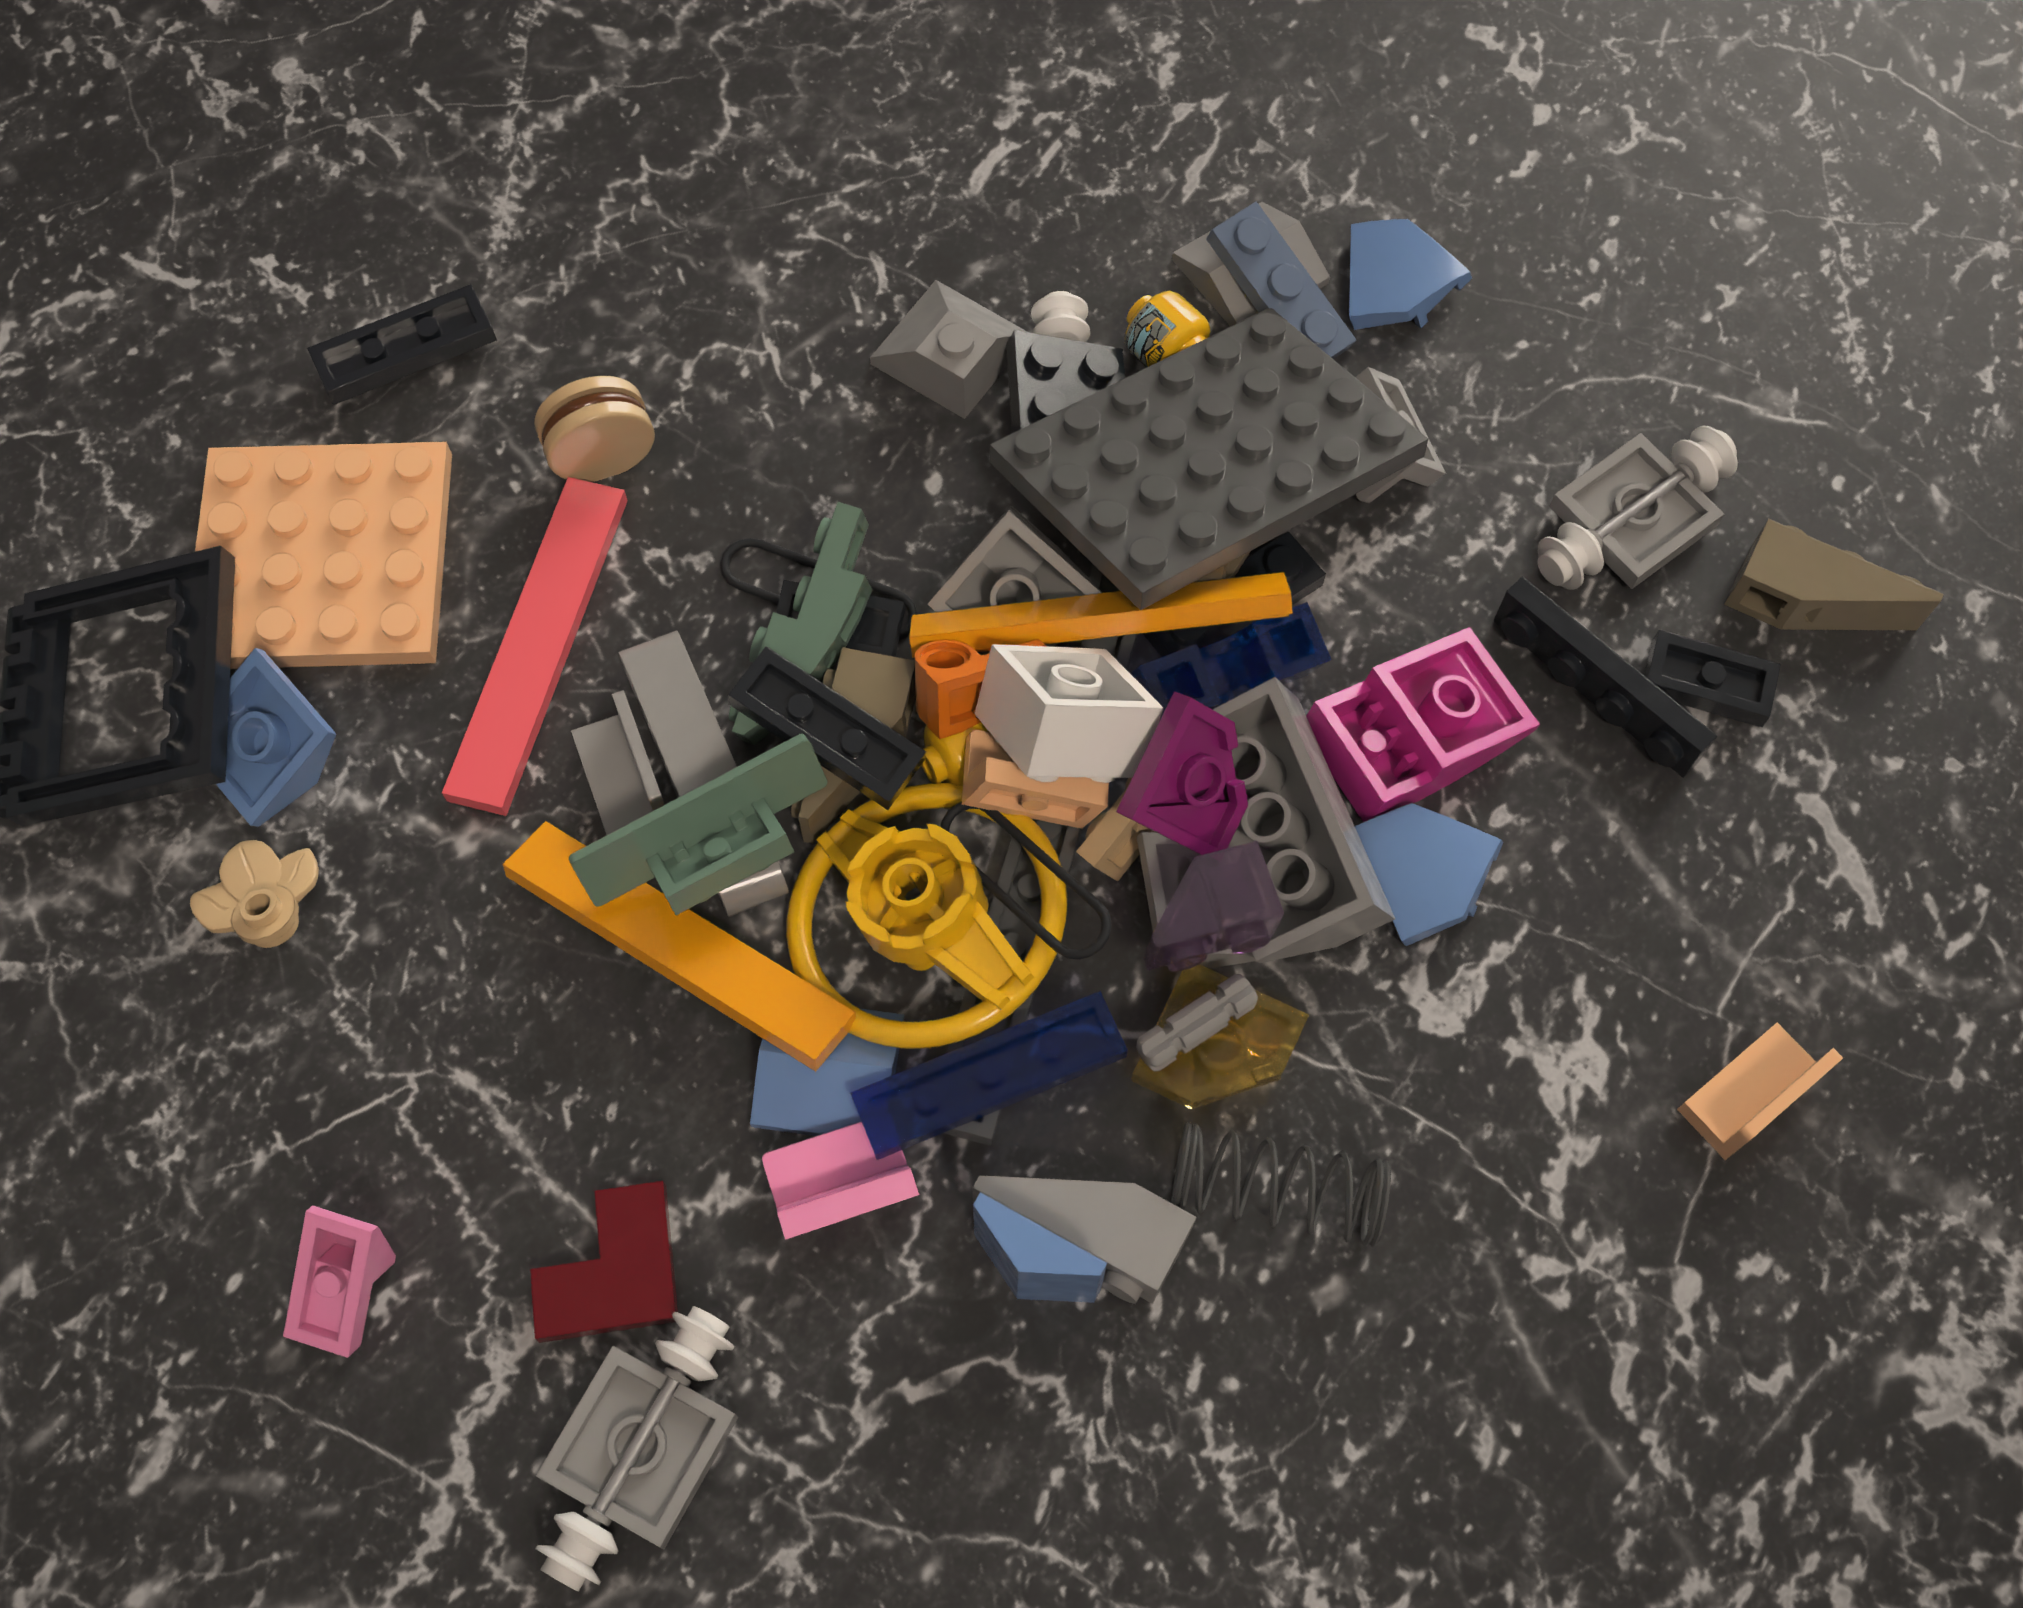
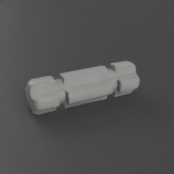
[1136,974,1258,1071]

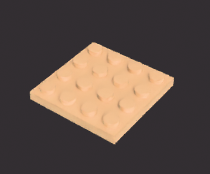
[195,442,452,669]

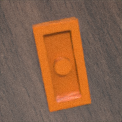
[915,639,1046,739]

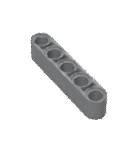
[618,630,789,917]

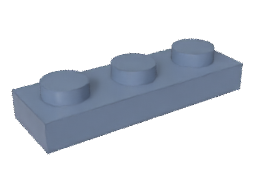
[1206,201,1356,359]

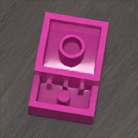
[1306,627,1540,822]

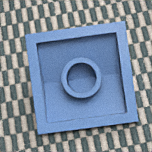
[216,648,336,827]
[750,1008,904,1136]
[973,1192,1107,1303]

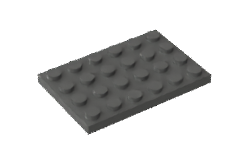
[990,308,1428,610]

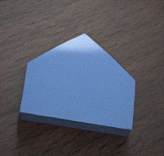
[1349,219,1472,330]
[1355,803,1503,946]

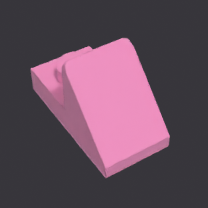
[283,1205,396,1358]

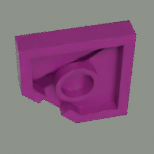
[1116,691,1248,864]

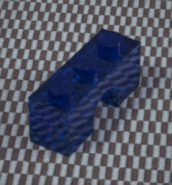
[1130,602,1332,720]

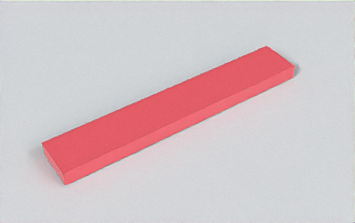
[442,477,628,816]

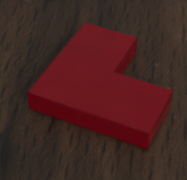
[530,1181,678,1343]

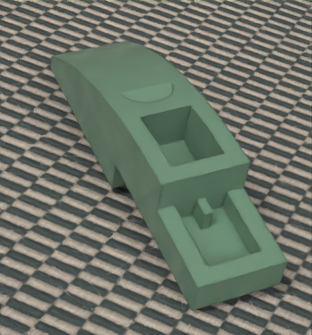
[729,502,872,745]

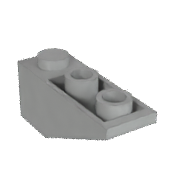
[973,1176,1197,1304]

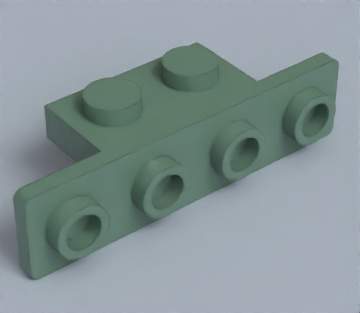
[569,734,828,915]

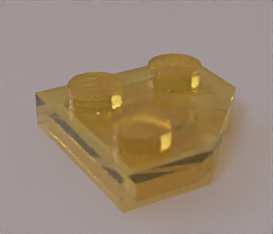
[1131,959,1309,1109]

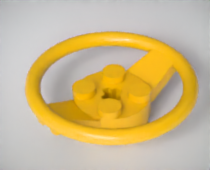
[786,783,1067,1049]

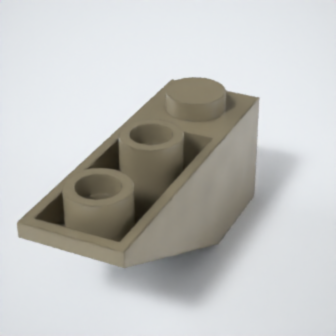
[1724,518,1944,630]
[791,647,916,844]

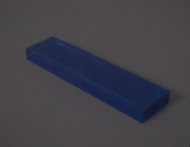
[850,991,1128,1160]

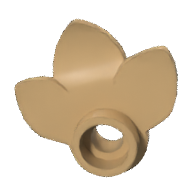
[190,840,319,948]

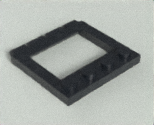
[0,546,235,827]

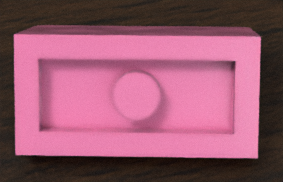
[762,1113,919,1240]

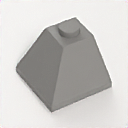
[870,280,1027,419]
[927,506,1102,655]

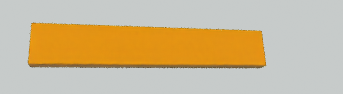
[909,572,1293,658]
[503,821,856,1072]

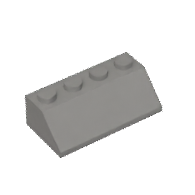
[1212,677,1395,963]

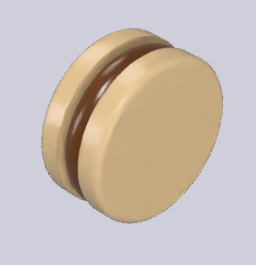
[534,376,655,482]

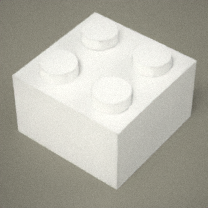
[975,644,1163,783]

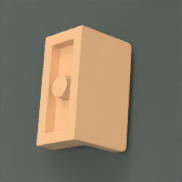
[962,730,1109,829]
[1677,1022,1843,1160]

